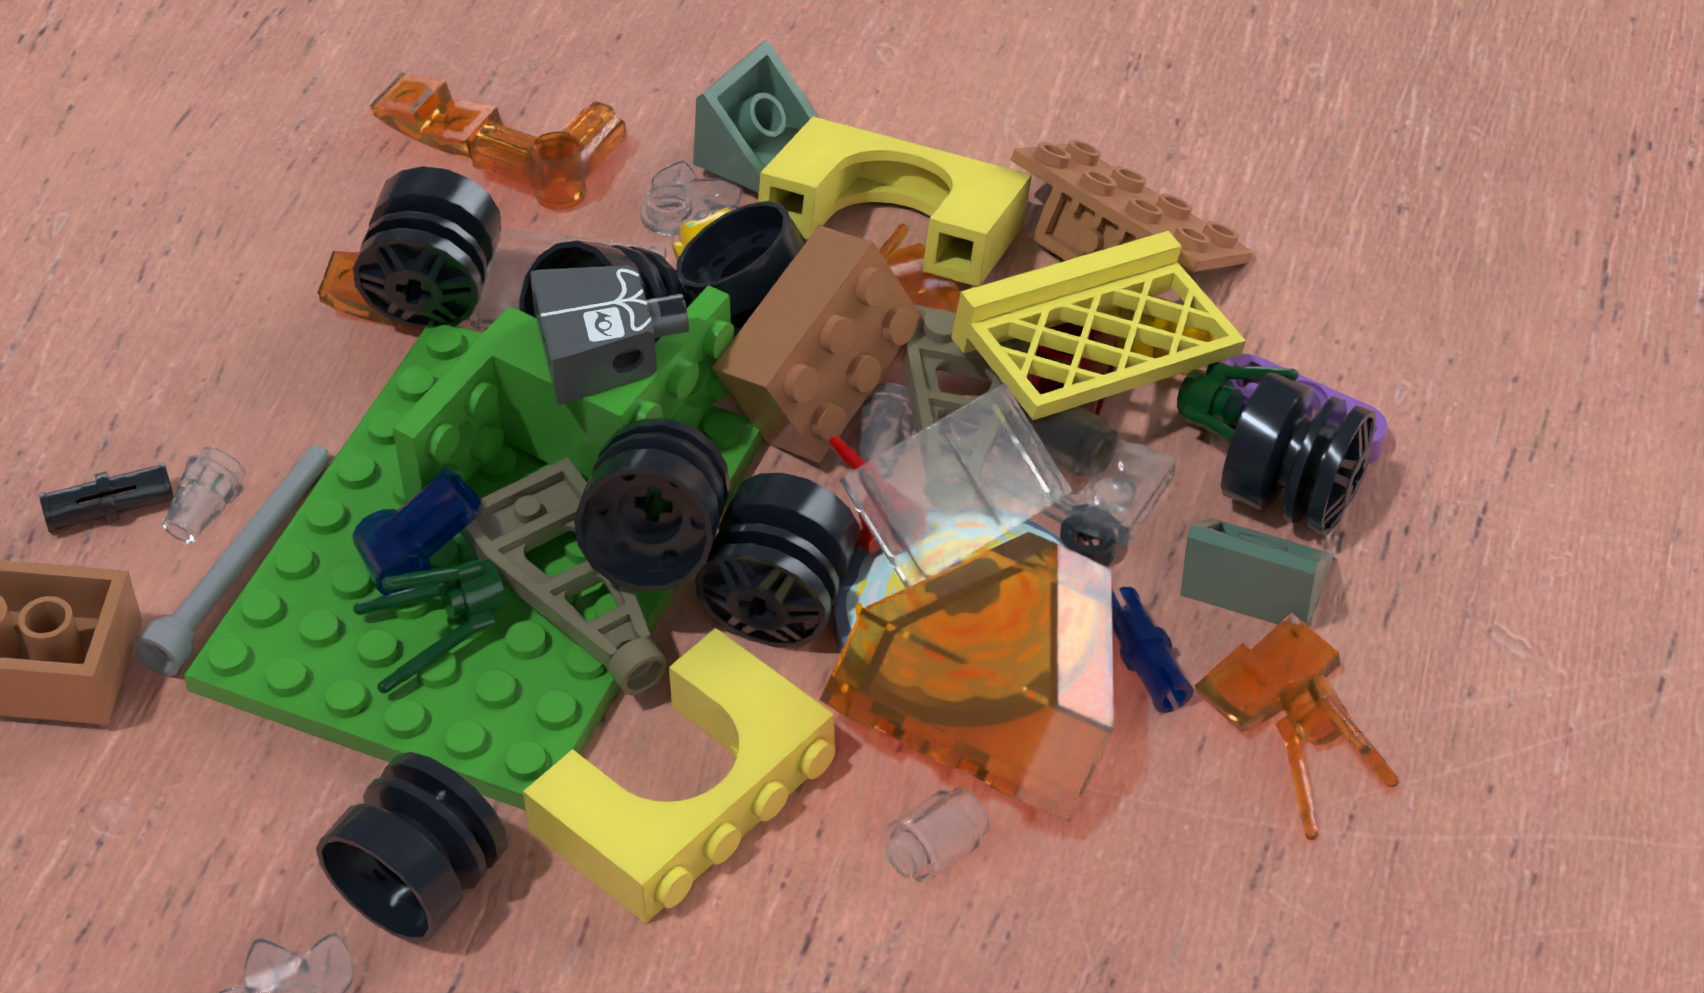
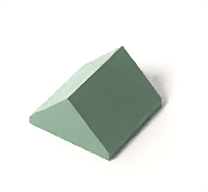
[693,40,819,193]
[1180,518,1334,633]

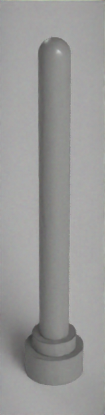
[133,445,330,676]

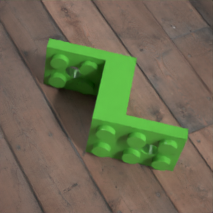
[392,285,734,524]

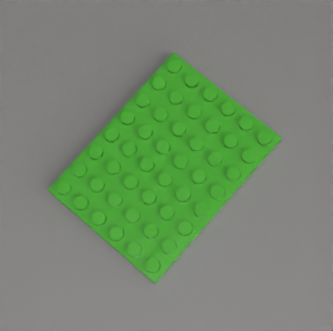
[184,321,764,811]

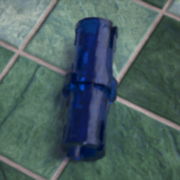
[1099,587,1194,713]

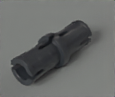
[39,462,175,533]

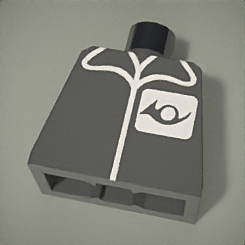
[530,265,689,405]

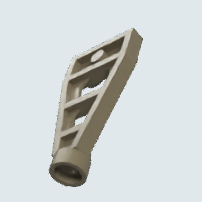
[902,305,1031,511]
[454,457,668,695]

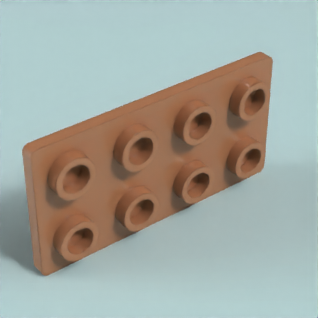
[1010,139,1254,272]

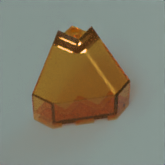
[819,532,1114,823]

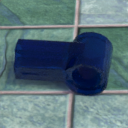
[352,467,485,595]

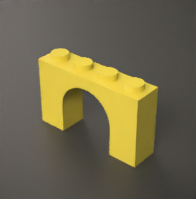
[758,116,1032,287]
[523,628,835,924]

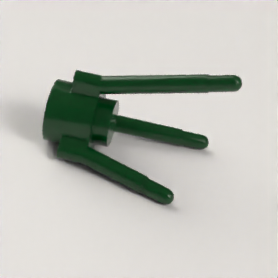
[1177,362,1299,443]
[353,558,506,693]

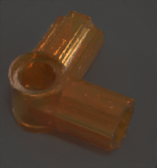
[471,101,627,210]

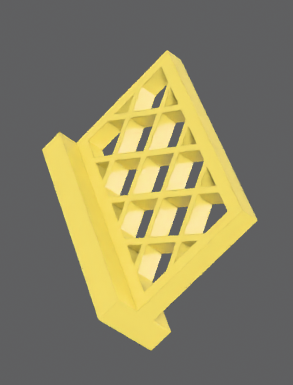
[951,231,1246,420]

